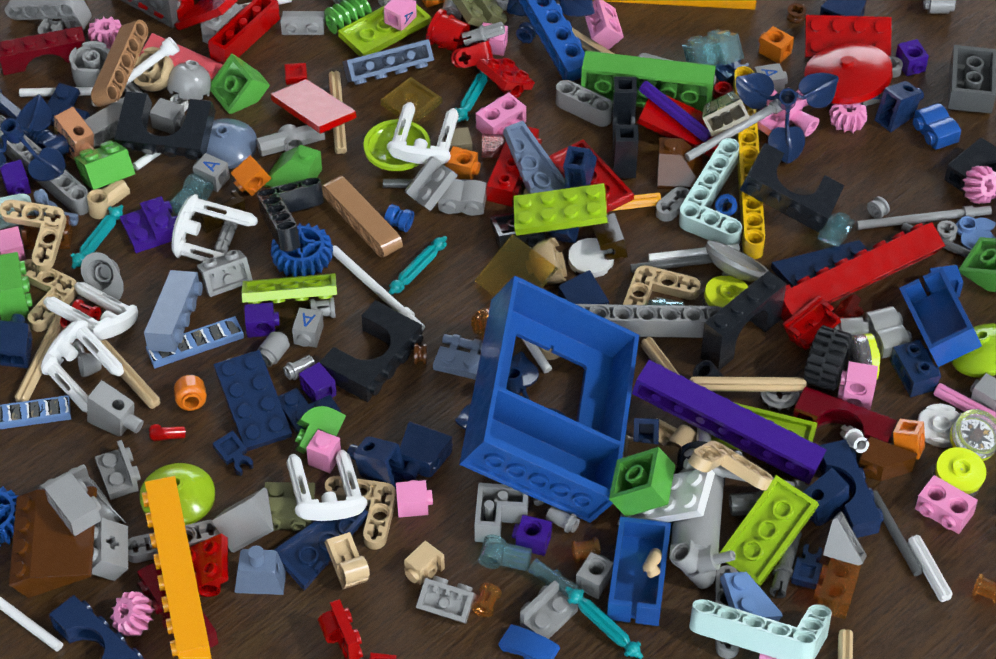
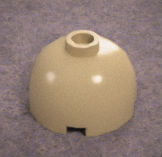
[133,47,174,92]
[527,237,567,285]

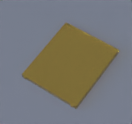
[475,234,558,296]

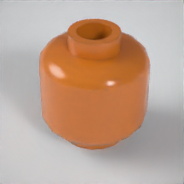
[174,375,207,411]

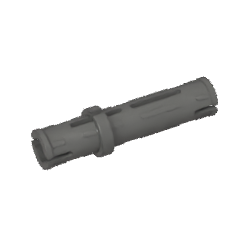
[770,531,802,598]

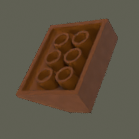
[9,486,97,598]

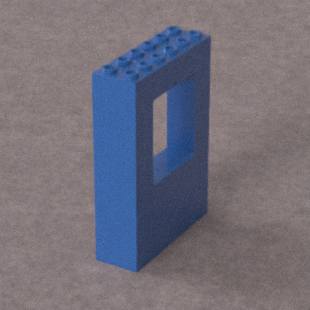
[459,276,639,523]

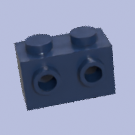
[890,340,941,398]

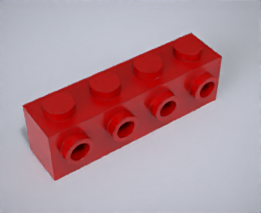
[208,0,280,64]
[486,123,542,207]

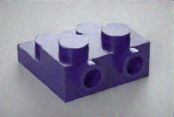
[120,196,177,253]

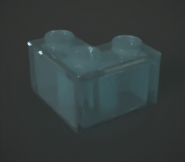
[682,29,744,65]

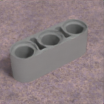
[556,80,613,127]
[84,97,124,147]

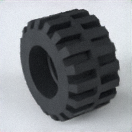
[804,325,852,391]

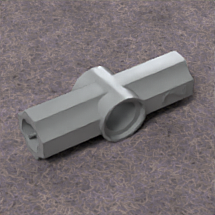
[256,124,325,156]

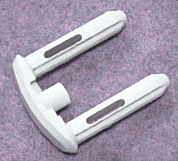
[387,102,459,164]
[171,194,258,261]
[43,282,138,341]
[41,320,124,413]
[287,450,367,521]

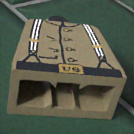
[702,91,750,136]

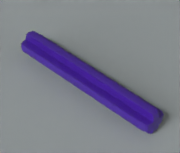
[639,81,711,142]

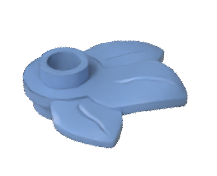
[956,216,996,250]

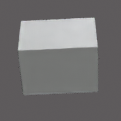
[212,488,274,553]
[823,511,867,566]

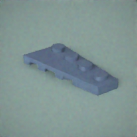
[503,121,565,194]

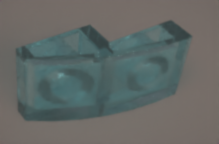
[817,212,855,247]

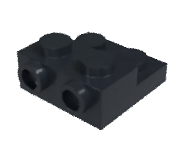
[490,212,545,253]

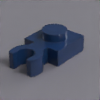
[715,57,750,83]
[212,431,253,476]
[791,544,823,590]

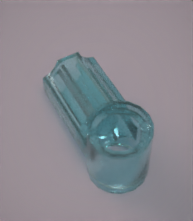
[170,173,213,214]
[478,535,532,571]

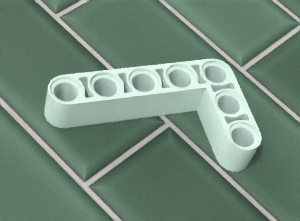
[679,138,742,245]
[689,599,832,659]

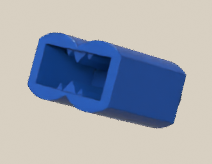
[913,103,961,150]

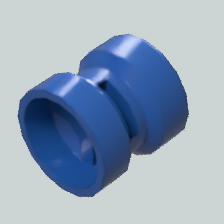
[384,204,414,232]

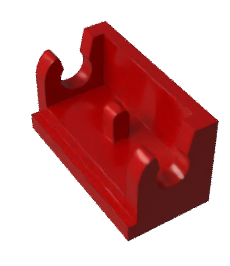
[783,295,841,350]

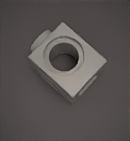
[576,552,614,599]

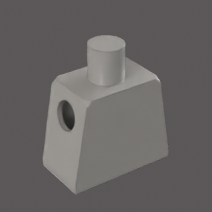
[87,380,144,436]

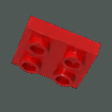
[476,58,535,98]
[189,533,228,597]
[318,599,363,659]

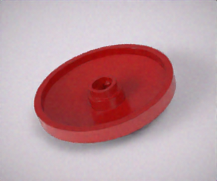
[804,43,893,105]

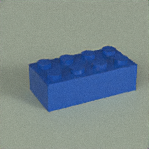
[899,267,982,367]
[607,516,671,626]

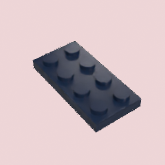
[214,350,292,451]

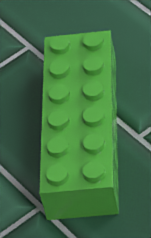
[581,51,716,112]

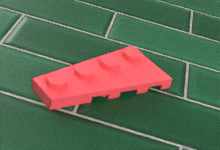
[139,33,223,81]

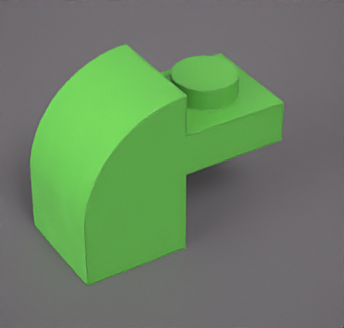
[295,406,346,454]

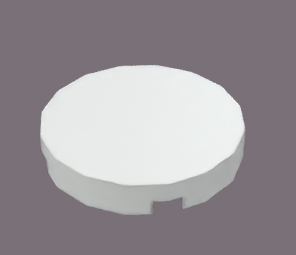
[568,238,614,278]
[918,403,963,448]

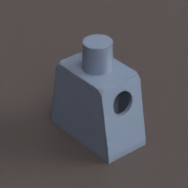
[235,545,286,595]

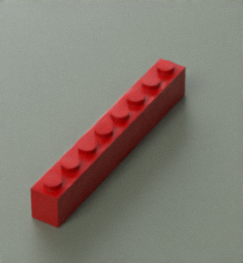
[782,222,946,322]

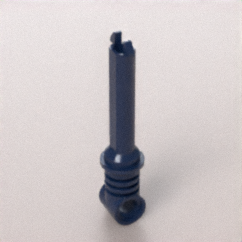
[0,89,69,156]

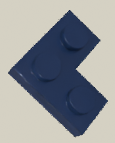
[47,83,90,126]
[278,388,341,434]

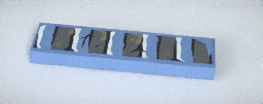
[146,316,244,369]
[0,395,71,429]

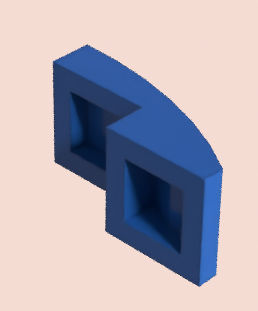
[498,624,560,659]

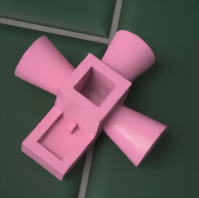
[757,89,819,137]

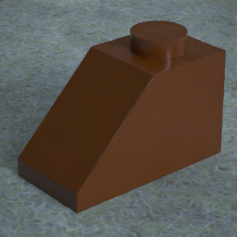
[859,437,917,482]

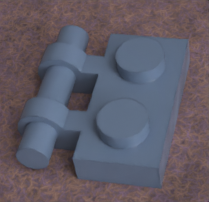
[433,334,483,380]

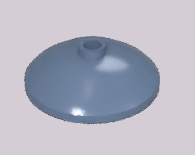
[197,118,257,169]

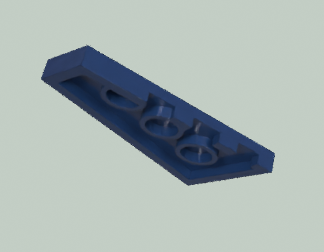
[771,240,869,288]
[275,509,368,591]

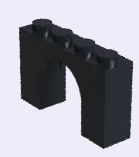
[612,77,639,178]
[114,91,216,160]
[944,138,996,191]
[740,143,845,233]
[700,271,787,371]
[319,300,423,402]

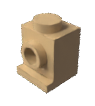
[404,540,445,585]

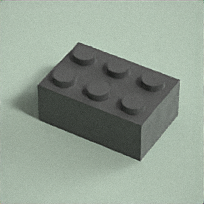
[948,45,996,114]

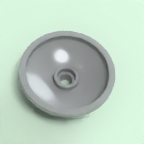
[705,240,769,281]

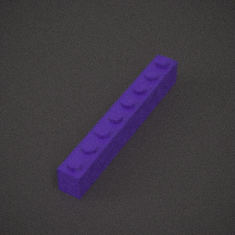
[632,360,827,484]

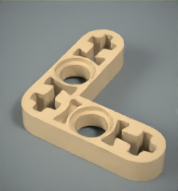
[0,200,67,271]
[23,259,78,332]
[623,265,701,305]
[688,441,773,490]
[325,476,396,550]

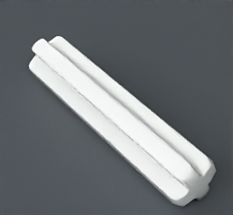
[908,535,953,602]

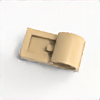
[656,418,697,450]
[325,532,370,589]

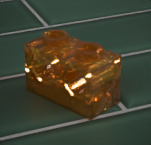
[813,558,862,619]

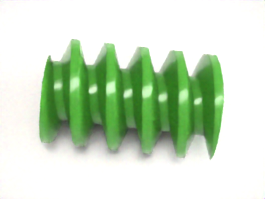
[324,0,372,34]

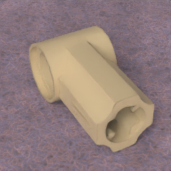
[87,179,130,219]

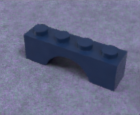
[546,146,597,243]
[819,439,884,538]
[49,595,144,659]

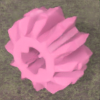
[88,16,122,49]
[829,103,867,133]
[962,166,996,204]
[110,591,155,636]

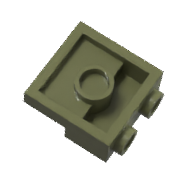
[452,0,507,27]
[265,482,316,531]

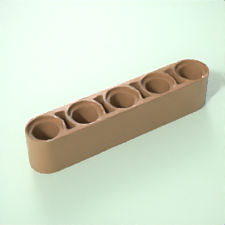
[91,20,149,107]
[322,175,403,258]

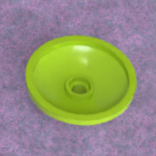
[364,119,430,171]
[951,323,996,378]
[140,463,215,525]

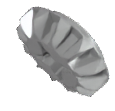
[760,392,799,411]

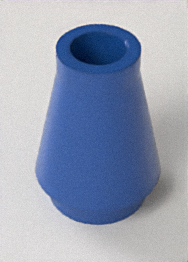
[715,194,738,216]

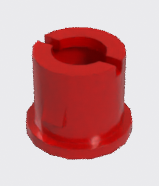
[425,9,470,52]

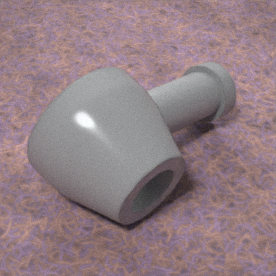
[72,340,102,377]

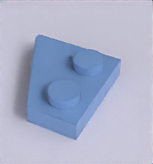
[720,572,783,621]

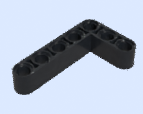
[257,178,324,251]

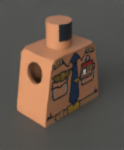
[54,107,95,161]

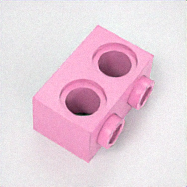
[585,0,624,50]
[476,92,526,142]
[837,361,878,410]
[915,475,978,534]

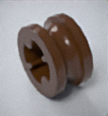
[787,3,807,24]
[414,343,427,365]

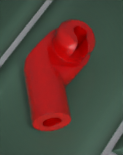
[149,424,186,442]

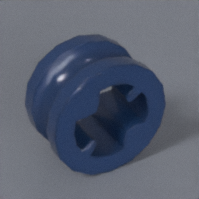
[516,22,537,43]

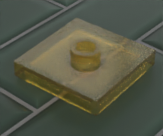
[381,77,442,123]

